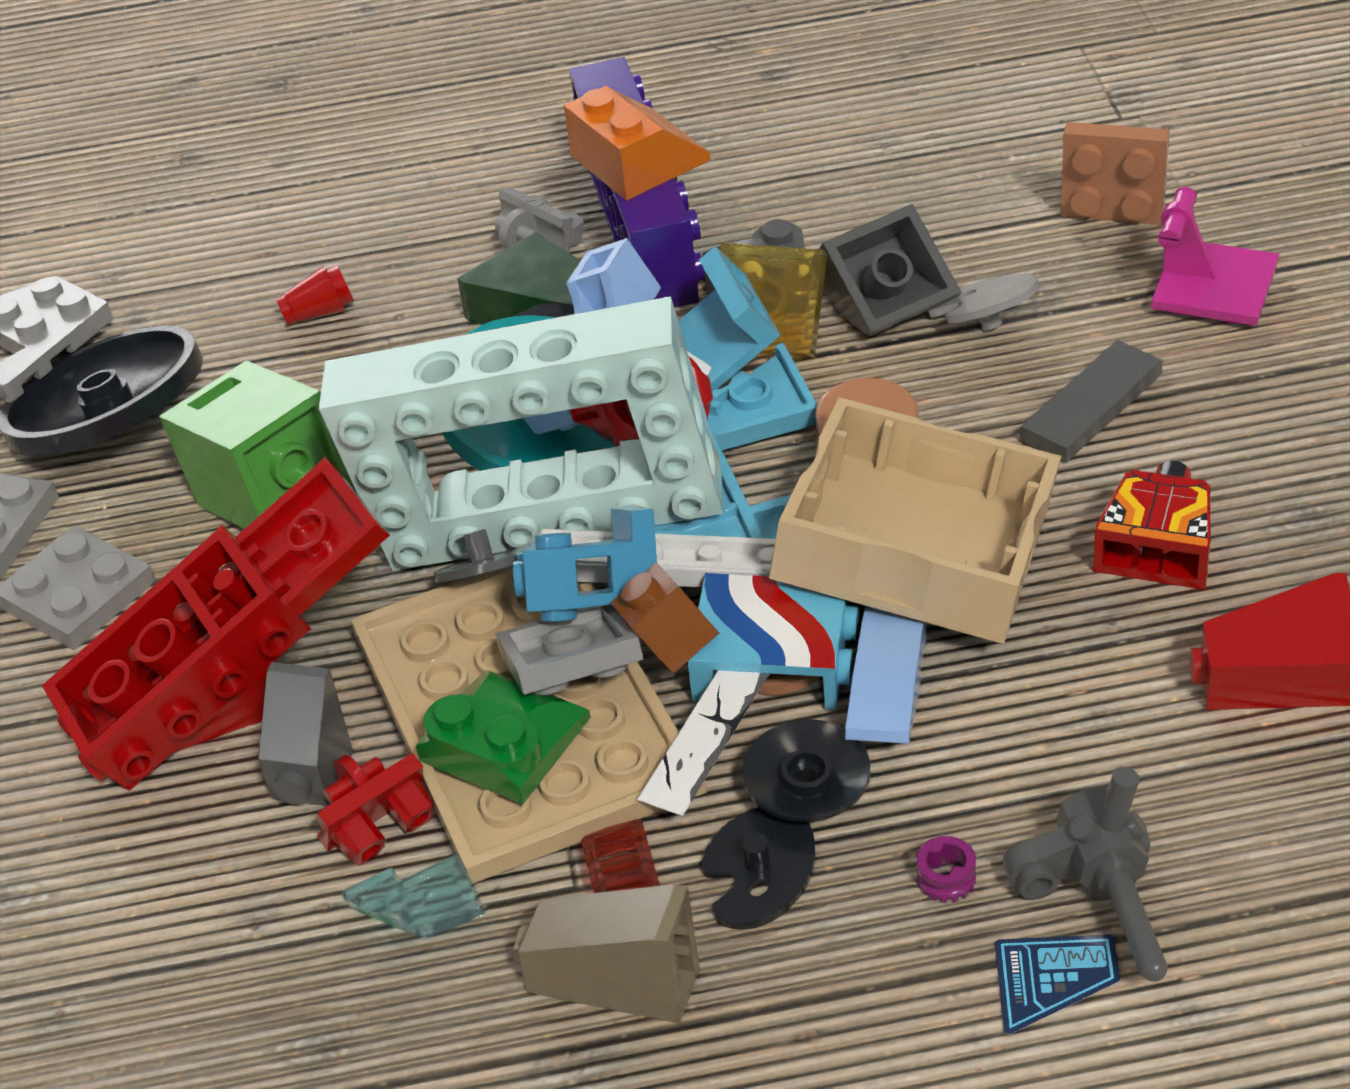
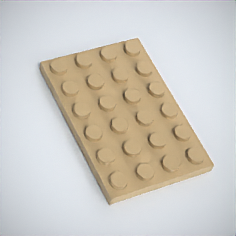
[350,565,707,885]

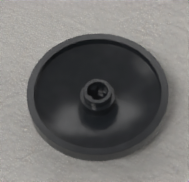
[0,325,203,456]

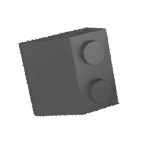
[811,204,962,336]

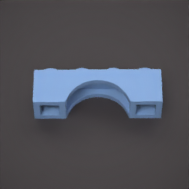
[524,238,661,435]

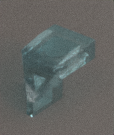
[342,853,485,938]

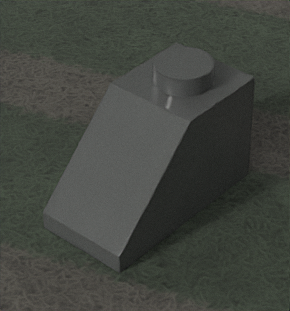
[258,662,353,806]

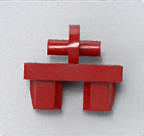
[317,752,434,866]

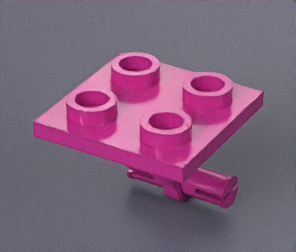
[1151,187,1279,326]

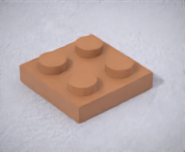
[1061,122,1170,225]

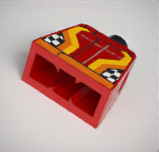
[1093,460,1211,590]

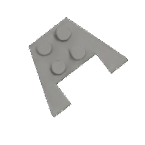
[0,276,113,403]

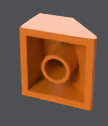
[563,86,711,201]

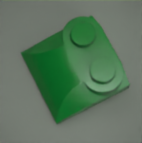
[416,670,591,804]

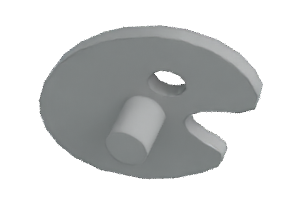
[927,274,1040,331]

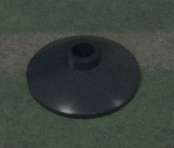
[743,719,870,822]

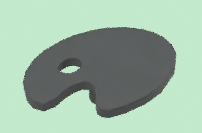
[434,529,526,582]

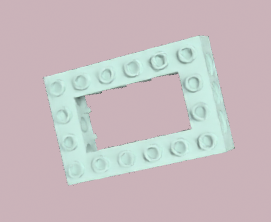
[319,296,723,571]

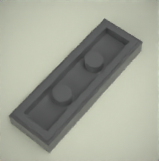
[1021,340,1163,463]

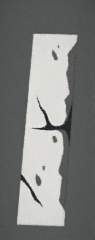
[637,670,770,816]

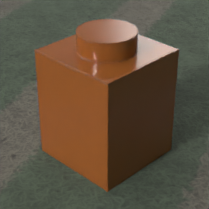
[610,562,719,674]

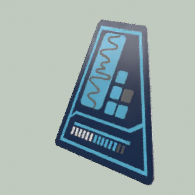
[995,934,1120,1034]

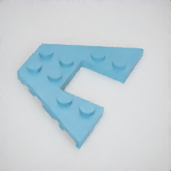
[655,343,817,539]

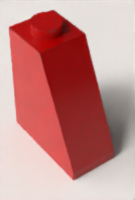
[1190,573,1350,710]

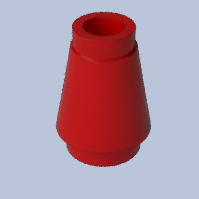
[275,265,354,326]

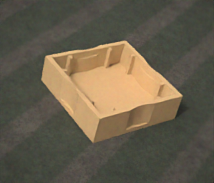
[769,397,1061,644]

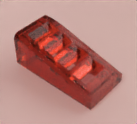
[581,819,660,893]

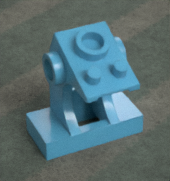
[513,507,657,621]

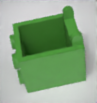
[159,360,353,529]

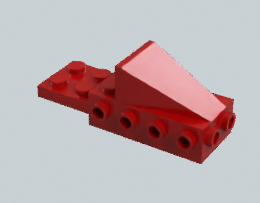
[42,457,390,791]

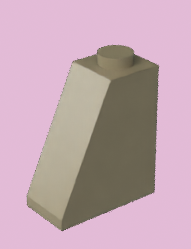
[514,884,700,1024]

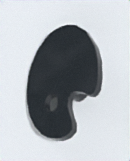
[701,807,816,930]

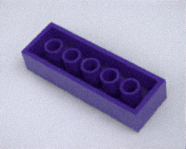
[569,57,705,307]

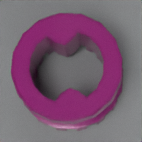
[917,836,976,903]

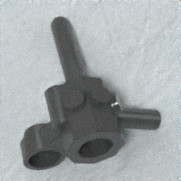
[1002,767,1168,982]

